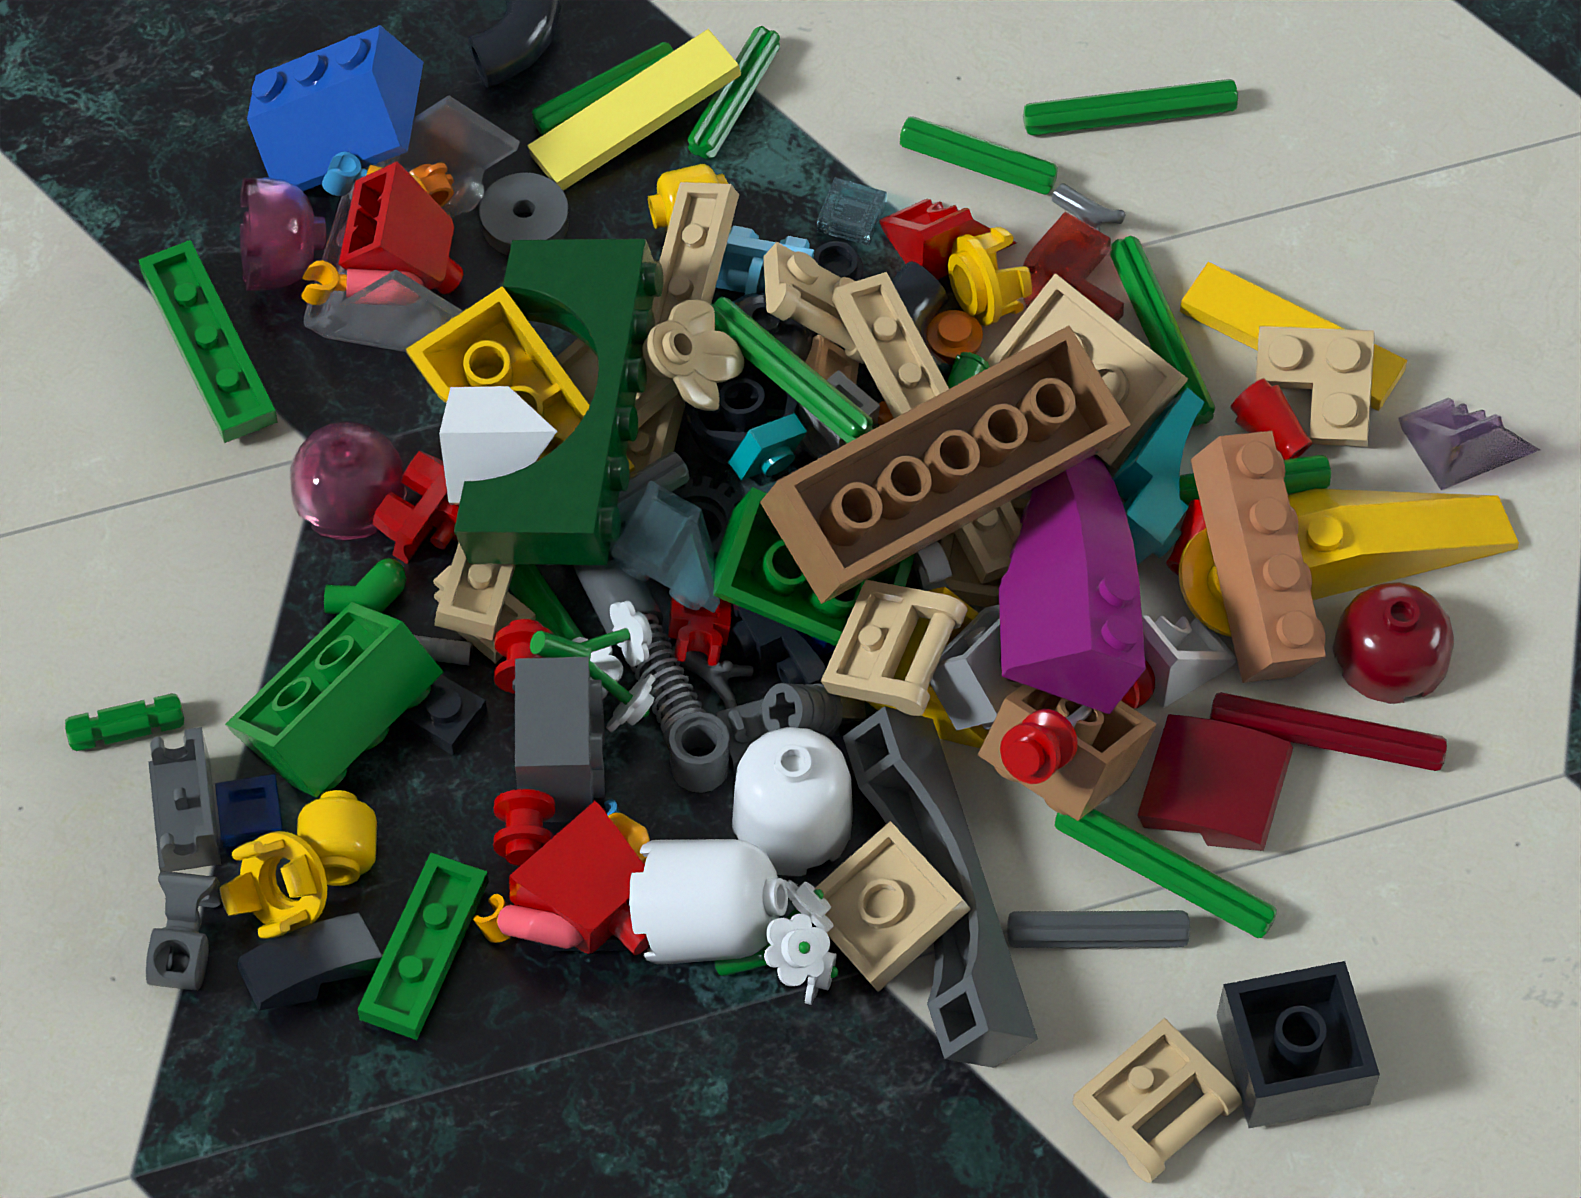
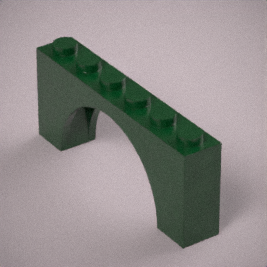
[454,239,663,565]

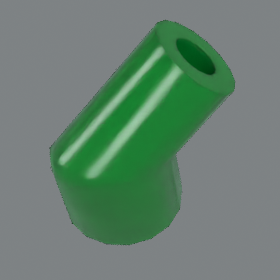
[324,558,406,614]

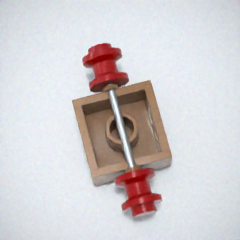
[978,660,1157,821]

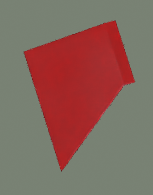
[879,198,1017,280]

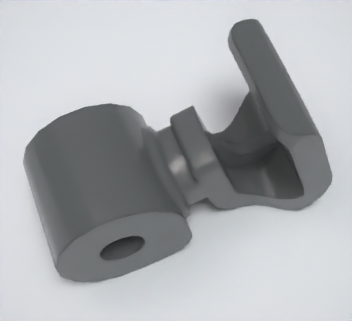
[146,871,222,991]

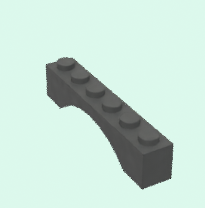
[843,706,1038,1068]

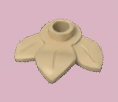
[643,299,744,411]

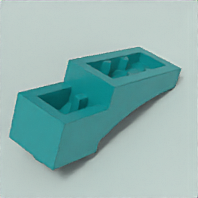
[1112,387,1205,565]

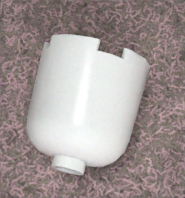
[732,727,853,876]
[629,839,788,964]

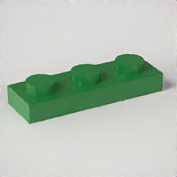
[357,852,489,1040]

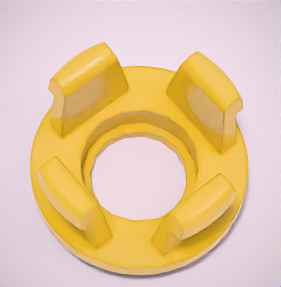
[948,227,1032,326]
[220,831,327,939]

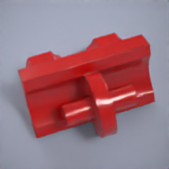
[373,451,459,564]

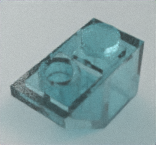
[610,480,721,613]

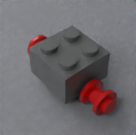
[493,619,605,866]

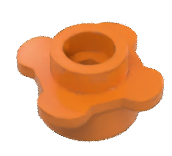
[409,163,454,207]

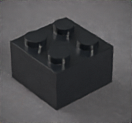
[1216,961,1380,1128]

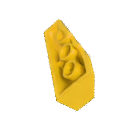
[406,286,635,473]
[1288,488,1519,600]

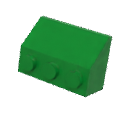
[713,487,915,646]
[225,602,444,798]

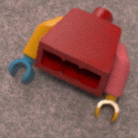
[301,152,464,305]
[473,799,650,955]

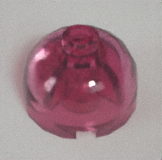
[240,177,326,291]
[289,421,407,540]

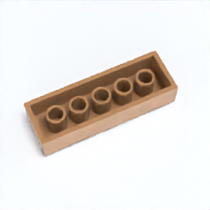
[760,325,1131,604]

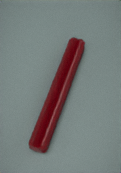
[1210,692,1447,771]

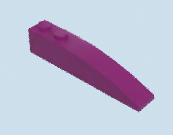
[999,454,1146,714]

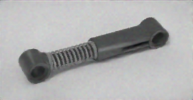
[573,532,730,793]

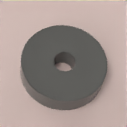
[479,173,569,256]

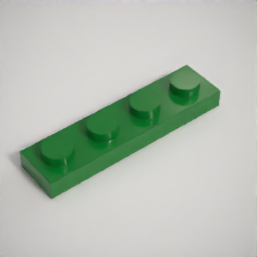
[138,240,278,443]

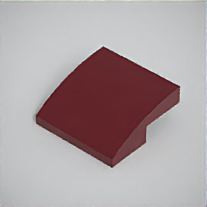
[1137,714,1293,851]

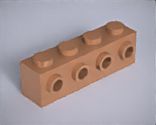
[1190,431,1326,683]

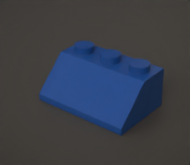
[247,25,424,199]

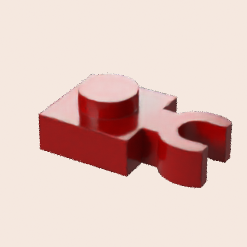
[668,587,731,666]

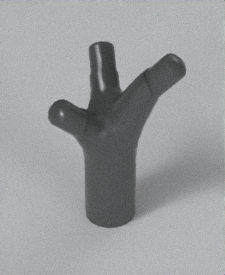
[1052,183,1126,252]
[670,643,754,709]

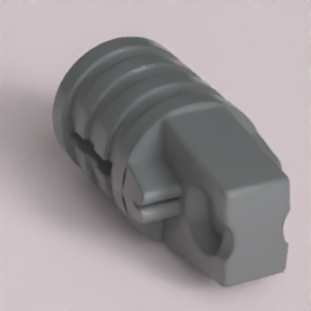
[762,683,867,737]

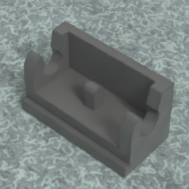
[148,727,221,872]

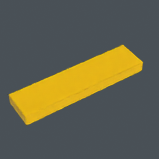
[1179,262,1408,411]

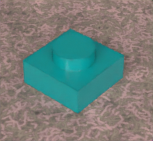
[729,413,807,480]

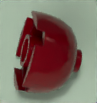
[1333,582,1454,704]

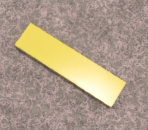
[527,29,741,191]

